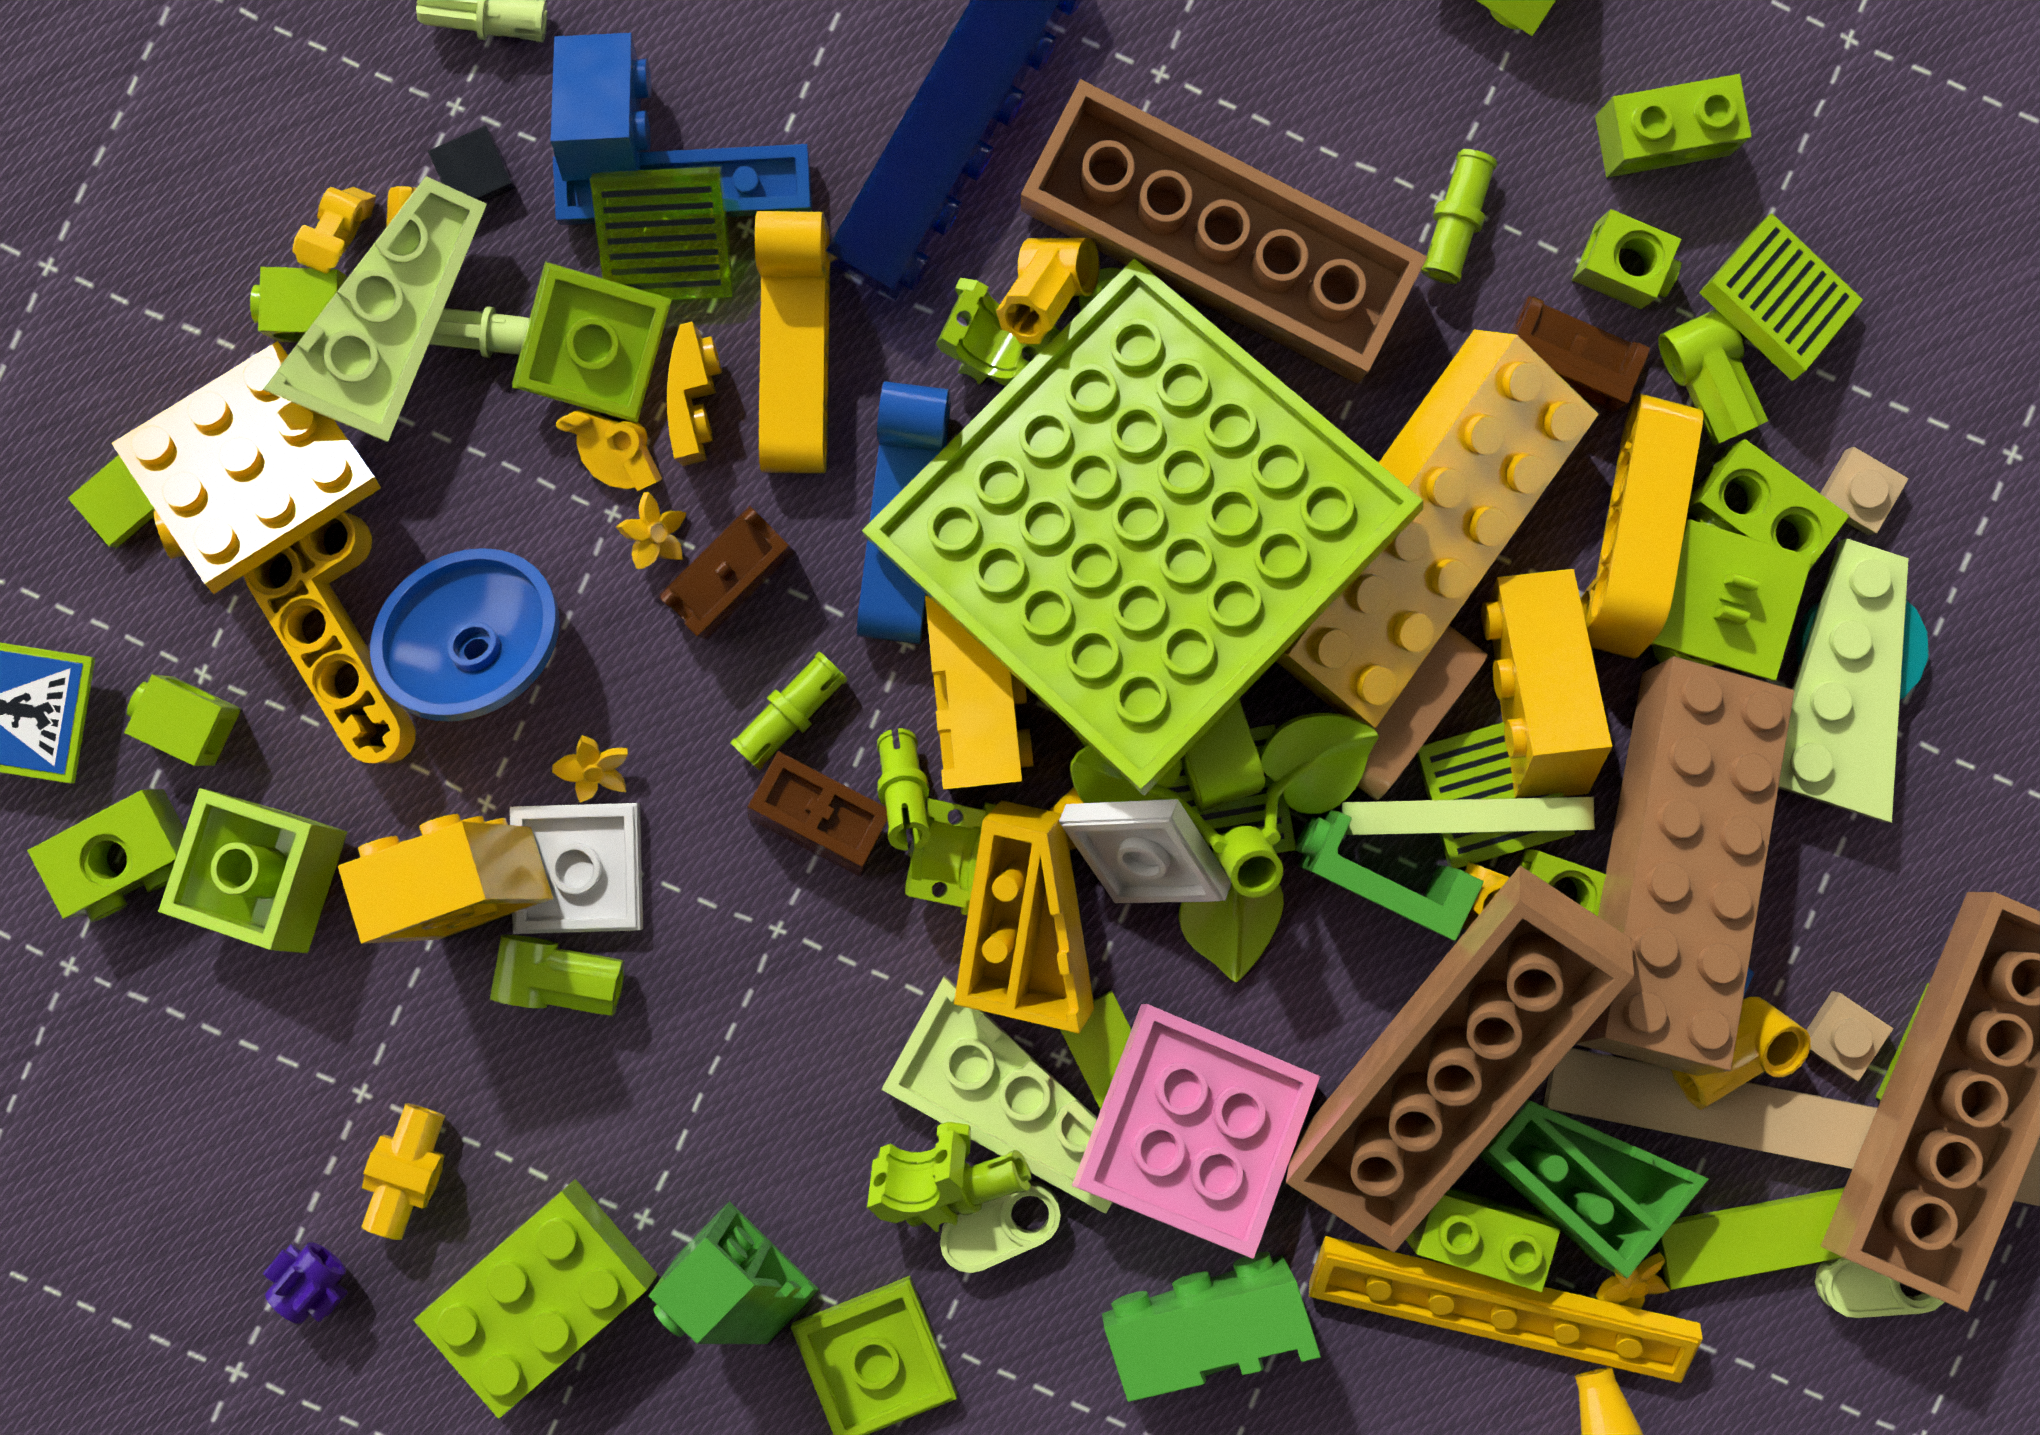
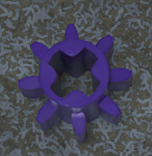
[263,1242,348,1324]

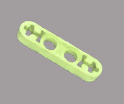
[1342,797,1595,835]

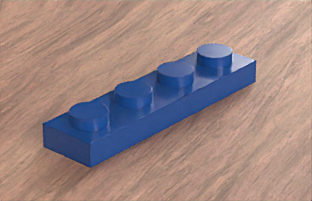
[553,144,812,225]

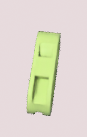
[940,1180,1061,1273]
[1815,1258,1944,1318]

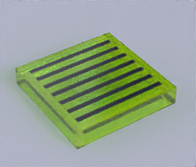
[590,166,734,300]

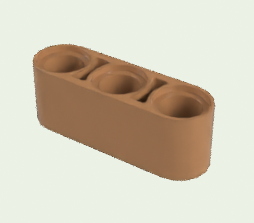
[1357,625,1488,801]

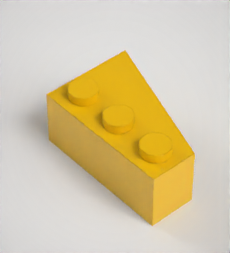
[1481,569,1612,798]
[925,596,1033,789]
[954,800,1095,1033]

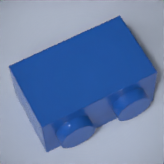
[550,33,652,181]

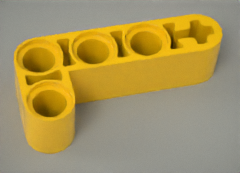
[755,211,830,473]
[1581,393,1703,659]
[243,511,416,763]

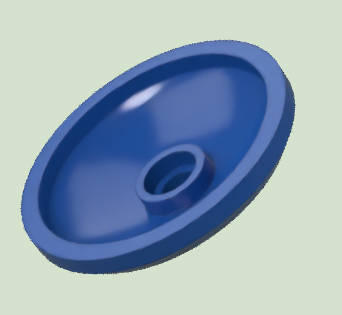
[370,548,560,722]

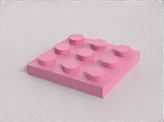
[1072,1004,1320,1259]

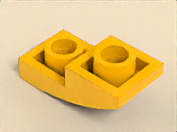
[667,322,722,466]

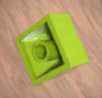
[158,788,348,953]

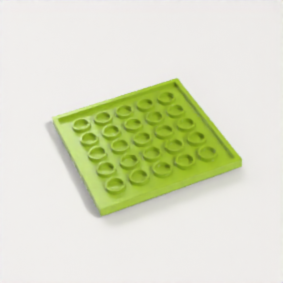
[862,258,1423,795]

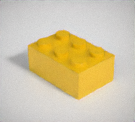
[338,814,553,944]

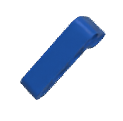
[857,381,951,644]

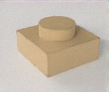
[1820,447,1909,536]
[1806,991,1894,1082]

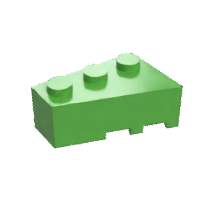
[1479,1100,1709,1279]
[1102,1252,1321,1402]

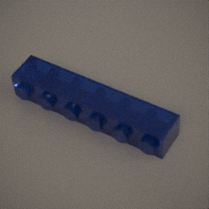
[826,0,1082,301]

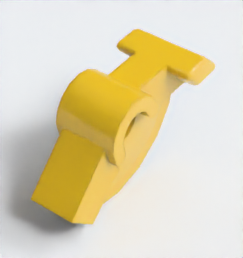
[292,187,377,274]
[556,408,662,491]

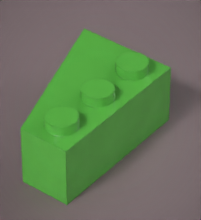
[649,1201,820,1344]

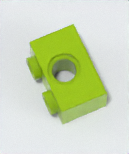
[27,789,185,922]

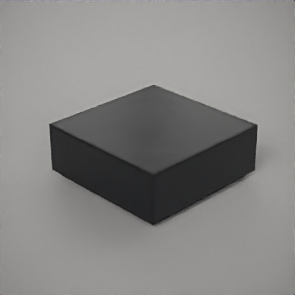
[428,125,515,202]

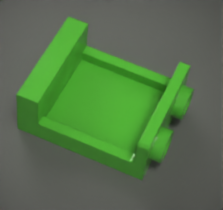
[1295,810,1484,941]

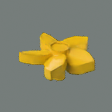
[616,492,687,569]
[552,735,628,803]
[1595,1252,1670,1309]

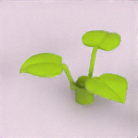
[1070,713,1379,982]

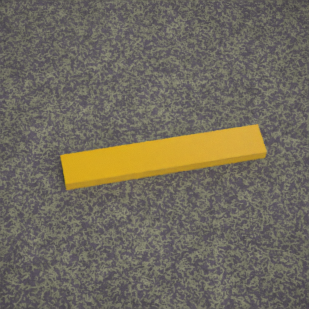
[1309,1236,1703,1383]

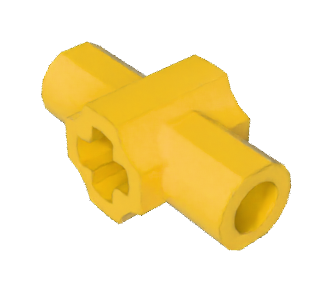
[361,1103,445,1240]

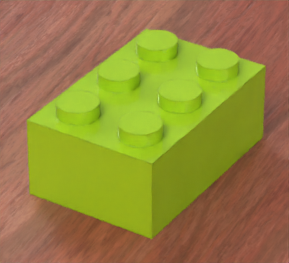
[414,1179,658,1419]

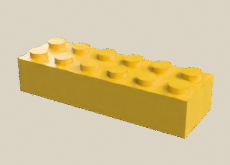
[1276,329,1599,728]

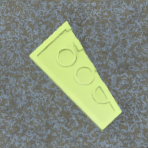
[262,176,487,442]
[1778,539,1909,823]
[881,975,1112,1214]

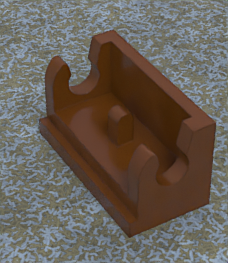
[1510,296,1650,412]
[659,506,795,640]
[747,751,888,877]

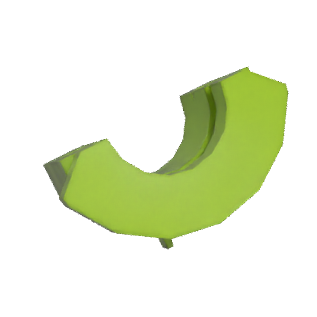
[936,277,1060,386]
[905,798,997,915]
[867,1122,971,1232]

